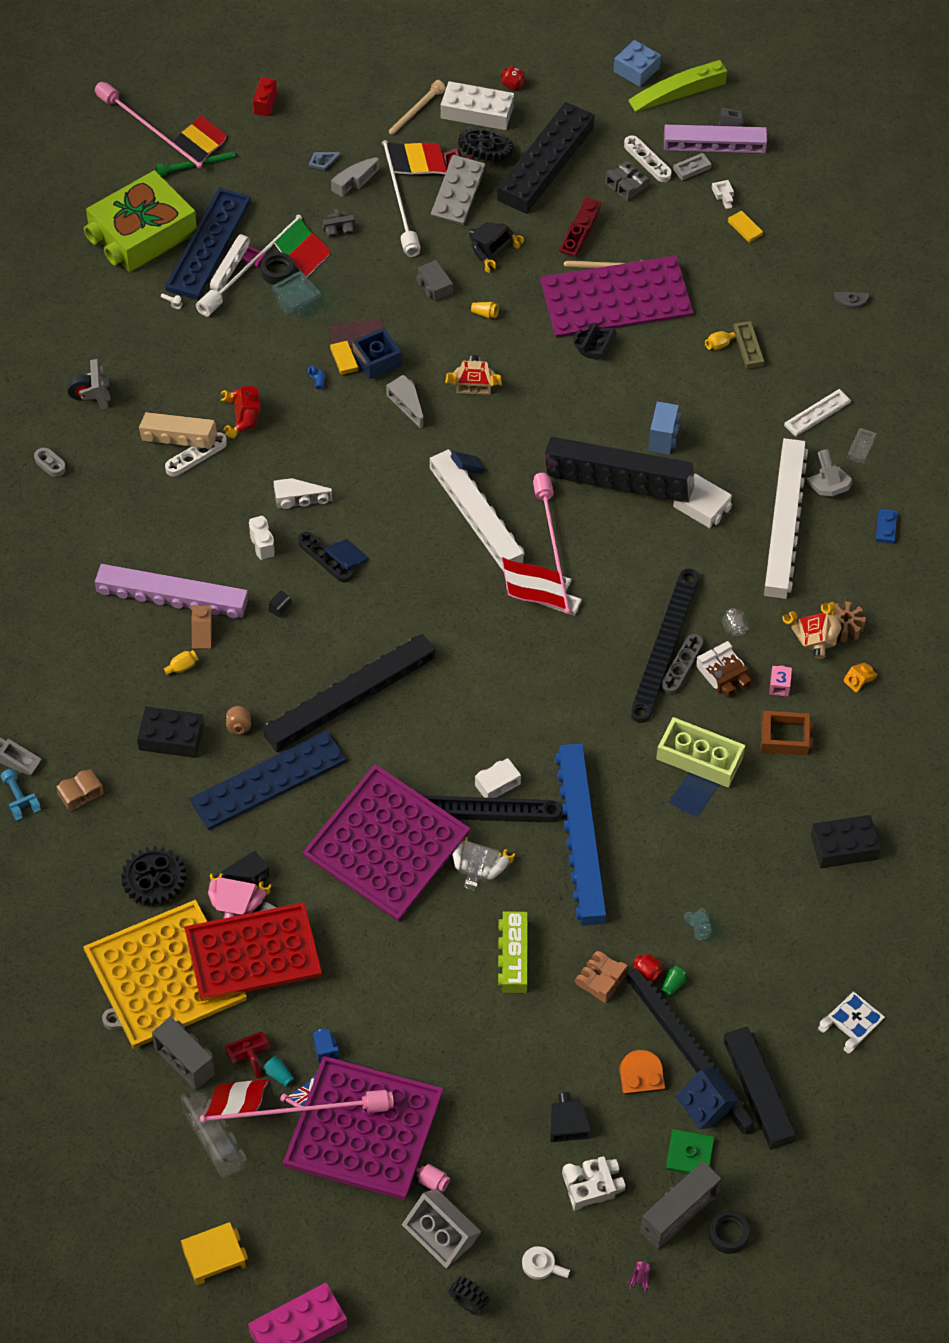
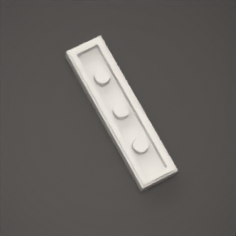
[784,389,851,437]

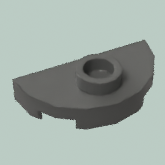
[834,292,869,309]

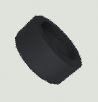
[261,252,295,285]
[708,1210,750,1254]

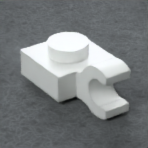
[712,180,734,209]

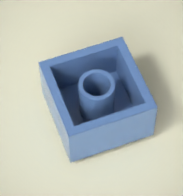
[613,40,661,87]
[648,402,681,455]

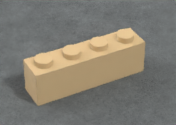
[139,412,217,448]

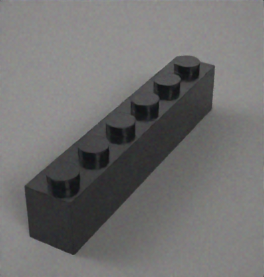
[723,1026,797,1150]

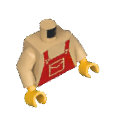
[445,355,502,395]
[783,602,842,659]

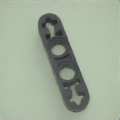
[662,634,703,695]

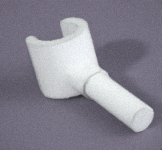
[161,293,183,309]

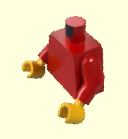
[221,386,260,439]

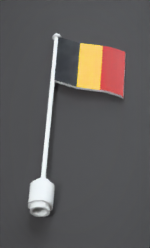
[382,140,446,257]

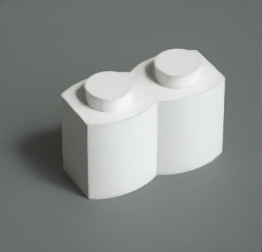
[249,516,274,560]

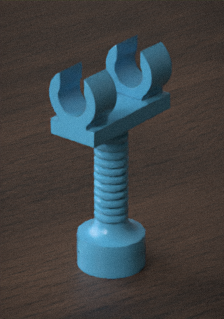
[0,769,41,821]

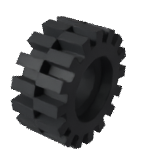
[448,1276,490,1316]

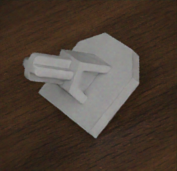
[806,449,852,496]

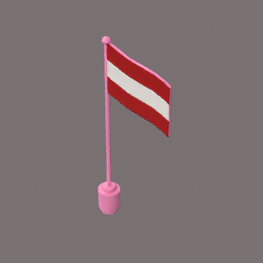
[501,473,571,614]
[200,1079,393,1123]

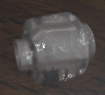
[722,608,749,637]

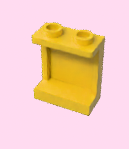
[181,1222,248,1286]

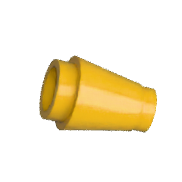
[471,302,499,319]

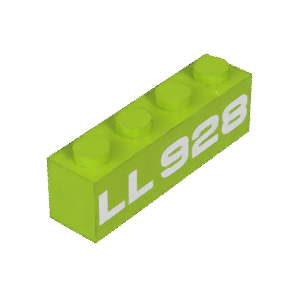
[498,912,527,993]

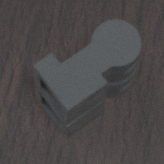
[605,161,650,201]

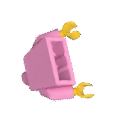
[208,873,271,918]

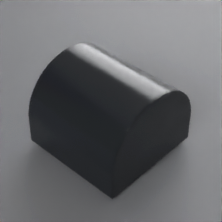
[268,590,292,617]

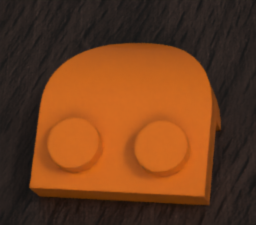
[619,1050,665,1094]

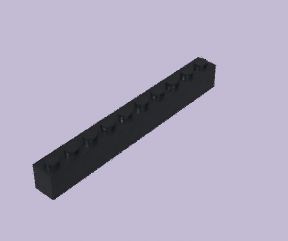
[263,634,435,752]

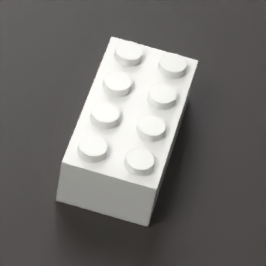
[441,81,514,130]

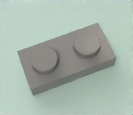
[673,153,712,181]

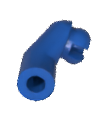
[308,366,325,390]

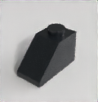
[222,851,269,885]

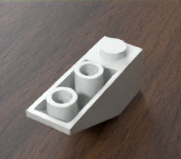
[274,478,332,509]

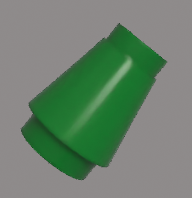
[660,966,688,998]

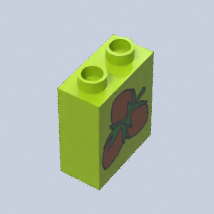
[84,170,197,272]

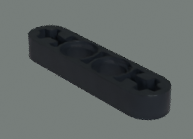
[298,531,353,583]

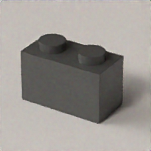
[416,260,453,302]

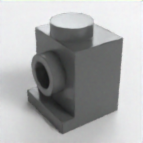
[718,108,744,127]

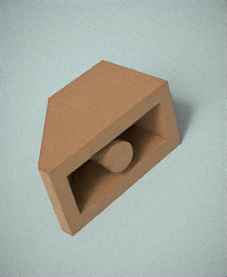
[191,606,213,649]

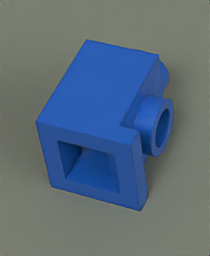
[313,1028,339,1063]

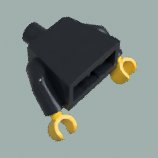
[469,222,524,273]

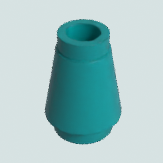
[263,1056,294,1087]

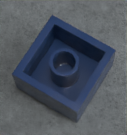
[352,328,401,379]
[676,1068,739,1130]

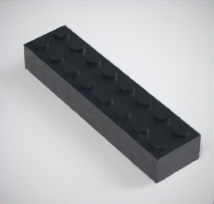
[497,102,595,214]
[545,437,695,502]

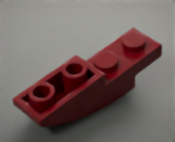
[559,197,601,257]

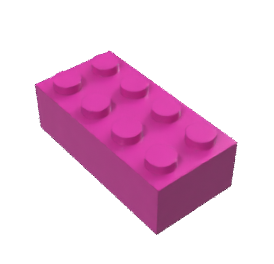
[248,1283,347,1343]

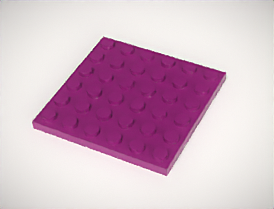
[302,764,470,922]
[283,1056,443,1201]

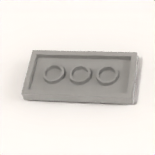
[431,155,486,225]

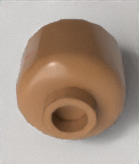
[226,706,251,735]

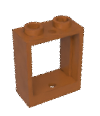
[761,711,813,756]

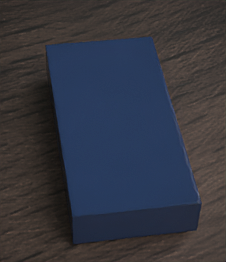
[450,451,486,473]

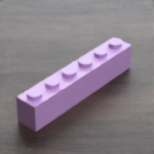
[664,125,767,153]

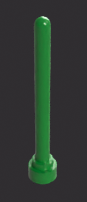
[156,152,236,178]

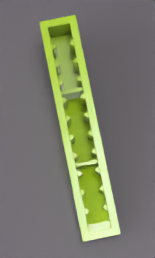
[628,60,727,112]

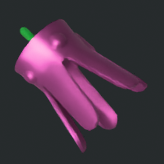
[627,1260,652,1293]

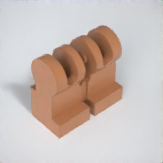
[575,951,627,1004]

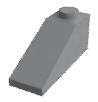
[386,375,423,429]

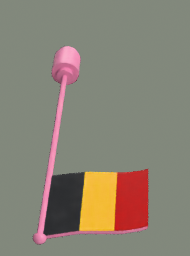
[95,82,227,168]

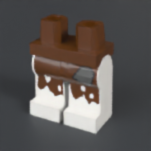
[696,641,751,698]

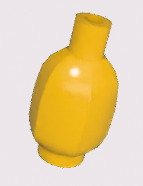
[705,331,736,351]
[164,650,198,675]

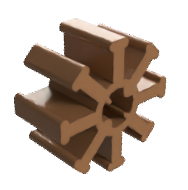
[834,601,866,642]

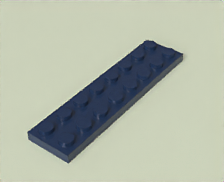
[165,188,251,300]
[189,731,346,831]

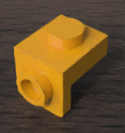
[844,662,878,692]

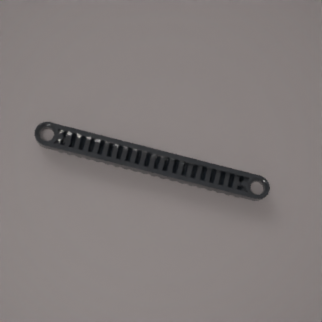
[631,568,699,723]
[422,795,562,823]
[626,968,754,1134]

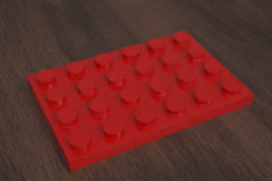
[184,902,322,1001]

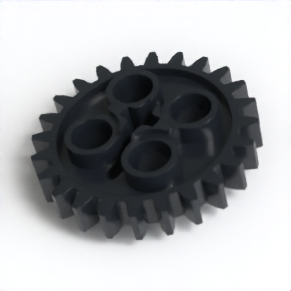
[458,127,513,162]
[121,846,187,907]

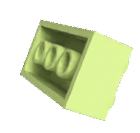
[656,717,745,788]

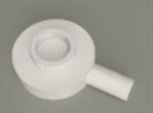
[522,1246,570,1280]

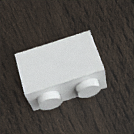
[475,758,521,798]

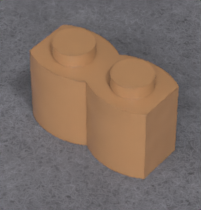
[57,769,104,811]

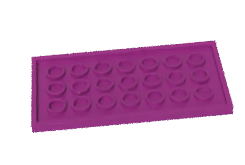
[540,256,693,338]

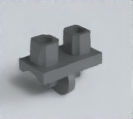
[322,208,354,238]

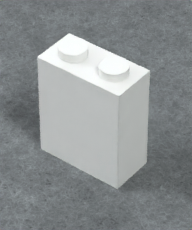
[673,474,732,528]

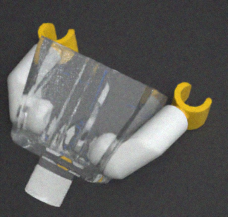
[452,837,515,891]

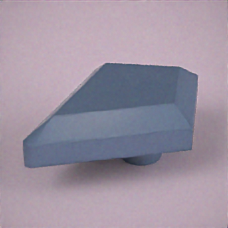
[309,152,340,171]

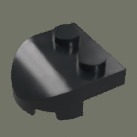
[573,323,617,359]

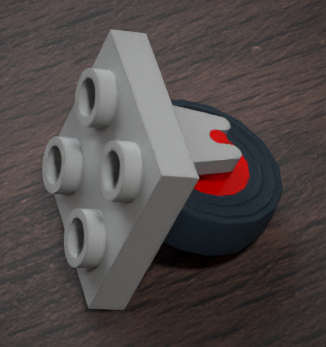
[67,359,111,409]

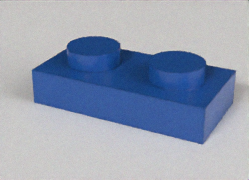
[876,509,897,544]

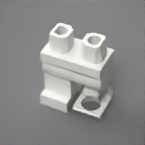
[562,1156,625,1211]

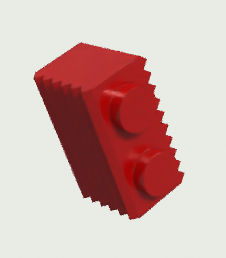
[252,77,277,117]

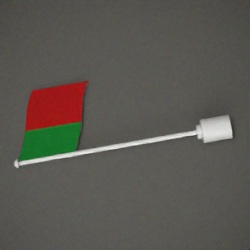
[196,215,330,317]

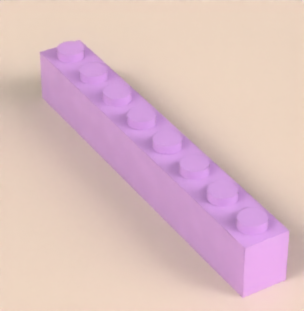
[95,564,248,618]

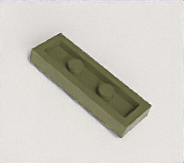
[733,321,764,369]

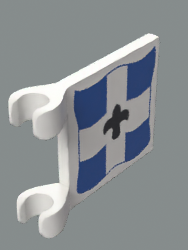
[818,992,885,1054]

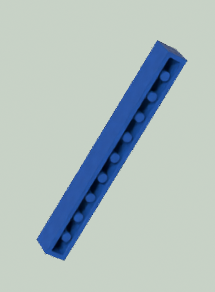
[555,744,606,926]

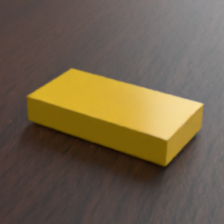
[728,211,763,243]
[330,341,358,375]

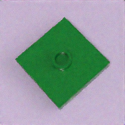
[666,1129,714,1174]

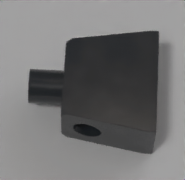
[550,1092,591,1143]

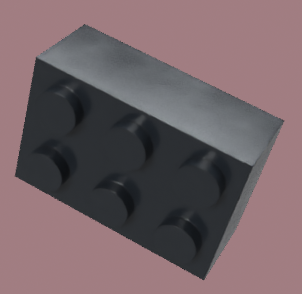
[137,706,204,758]
[811,815,881,869]

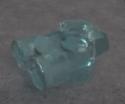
[684,908,712,940]

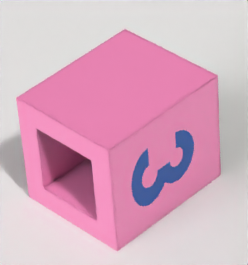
[769,666,792,696]

